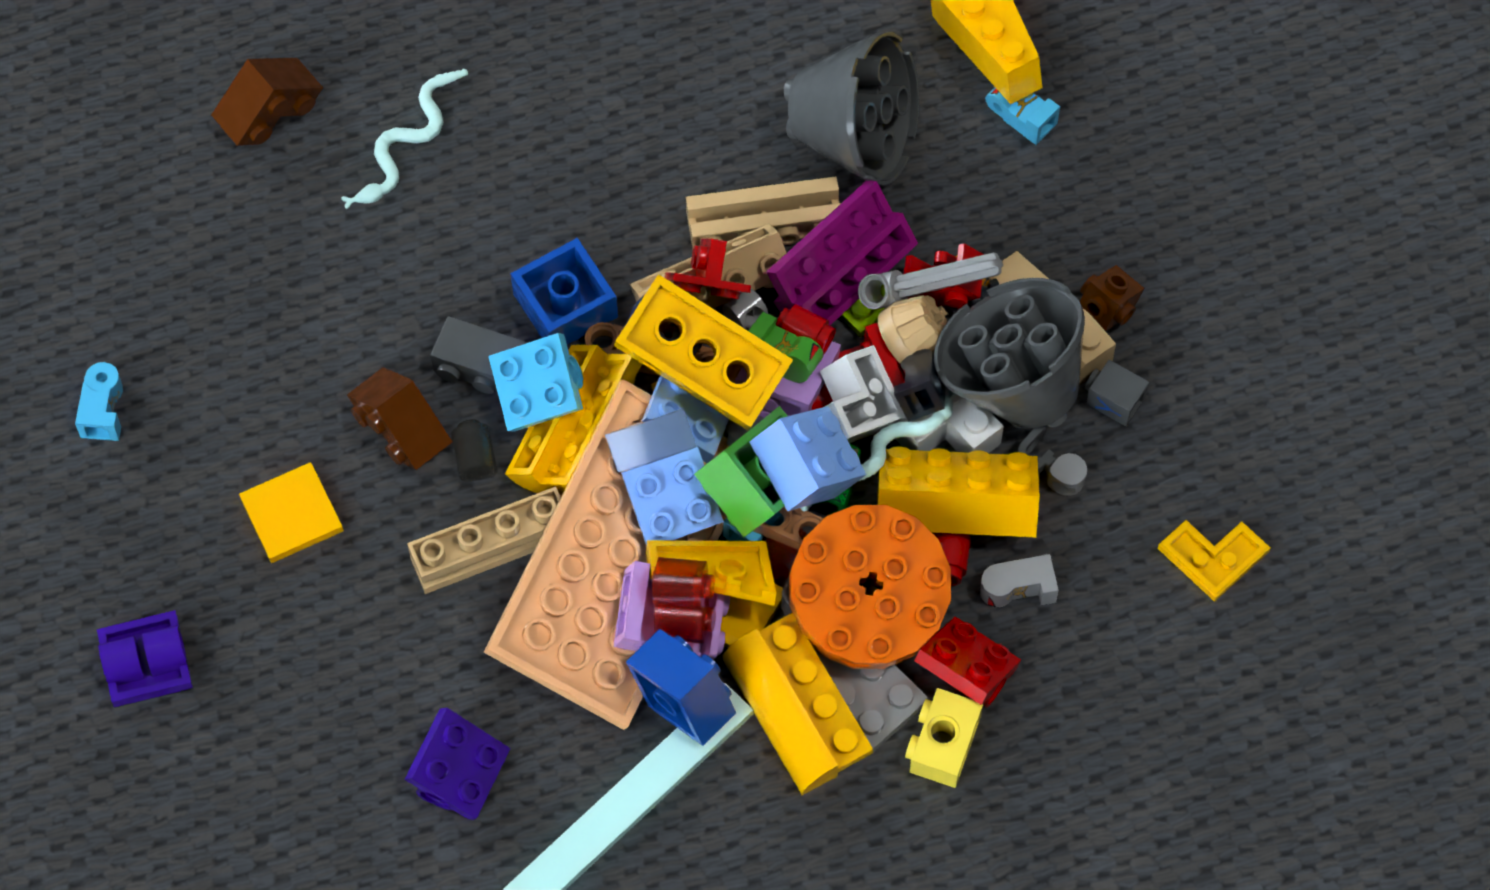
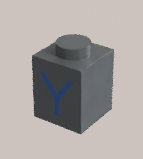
[1085,360,1149,427]

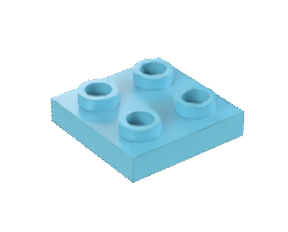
[488,333,583,432]

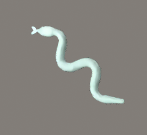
[342,69,468,209]
[801,390,956,512]

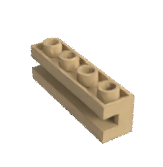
[686,176,841,250]
[407,486,561,594]

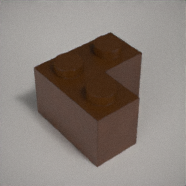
[211,58,323,146]
[347,367,453,470]

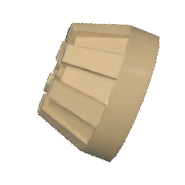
[878,295,948,364]

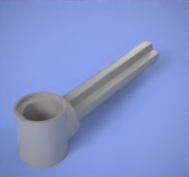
[858,252,1003,309]

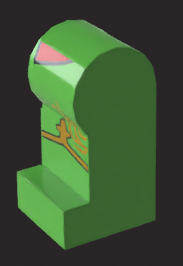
[748,312,823,383]

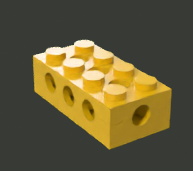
[614,274,793,431]

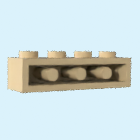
[629,223,786,334]

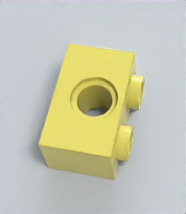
[905,688,983,788]

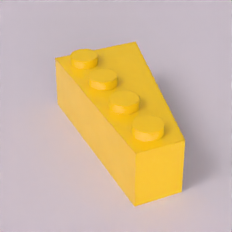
[930,0,1042,104]

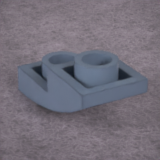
[605,409,697,473]

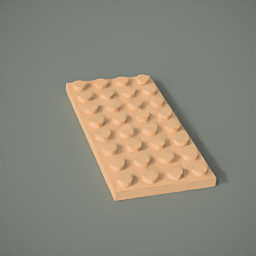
[484,379,728,730]

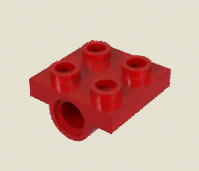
[914,616,1021,708]

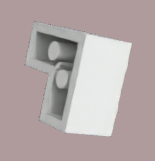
[820,345,906,443]
[896,387,1004,453]

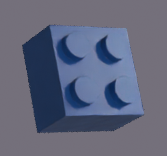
[510,238,618,345]
[626,629,736,746]

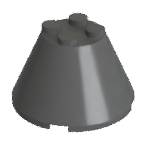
[784,32,919,185]
[934,278,1085,428]

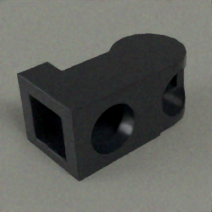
[894,349,946,422]

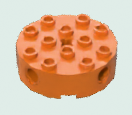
[789,505,951,669]

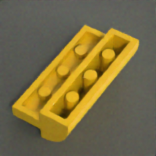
[505,345,642,497]
[723,612,873,795]

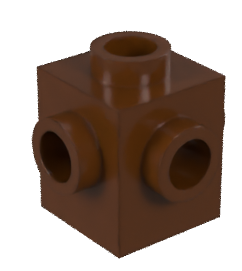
[1080,265,1145,332]

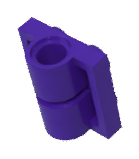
[97,610,193,708]
[404,707,511,820]

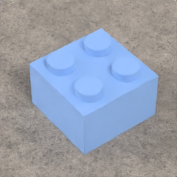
[749,406,867,511]

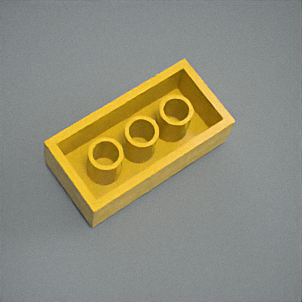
[877,447,1040,537]

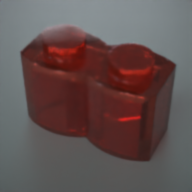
[652,557,716,644]

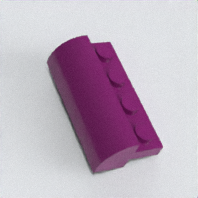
[766,181,918,325]

